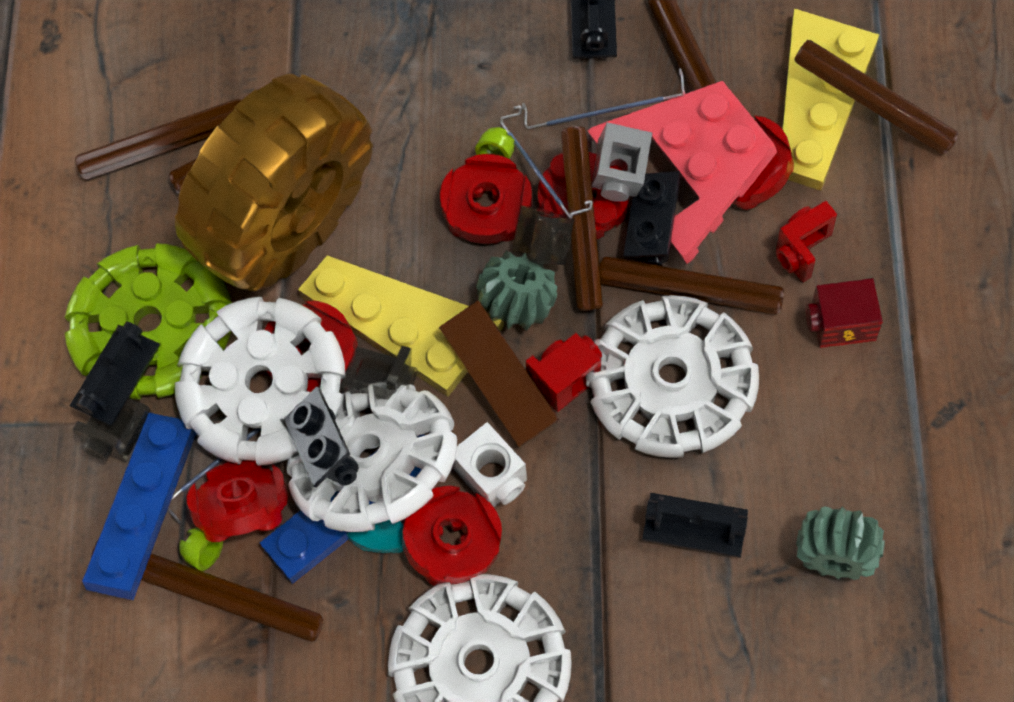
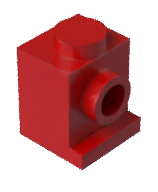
[526,333,602,412]

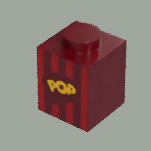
[806,278,883,348]

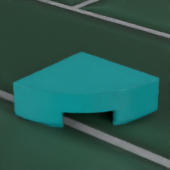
[346,520,404,554]

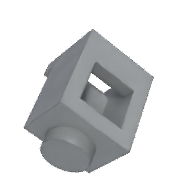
[591,122,652,202]

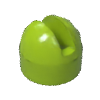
[475,127,514,159]
[179,527,223,571]

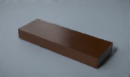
[439,300,560,447]

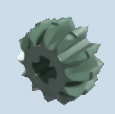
[476,250,558,330]
[796,506,885,580]

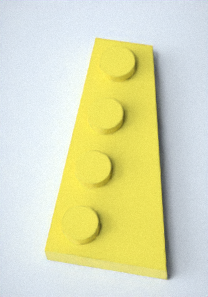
[782,8,879,191]
[298,255,504,397]

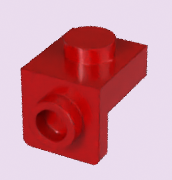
[776,201,837,283]

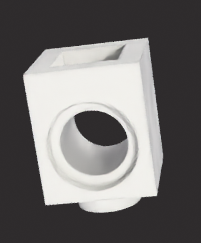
[452,422,527,507]

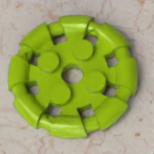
[65,243,232,400]

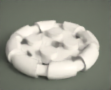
[585,295,759,458]
[175,297,346,466]
[287,382,457,532]
[388,574,572,702]

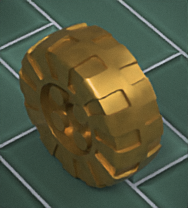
[175,74,373,291]

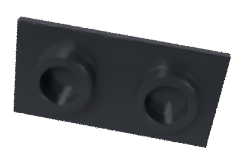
[571,0,617,59]
[623,171,681,266]
[69,321,160,427]
[284,387,359,487]
[642,493,748,558]

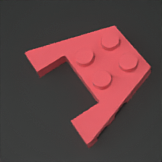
[587,81,777,264]

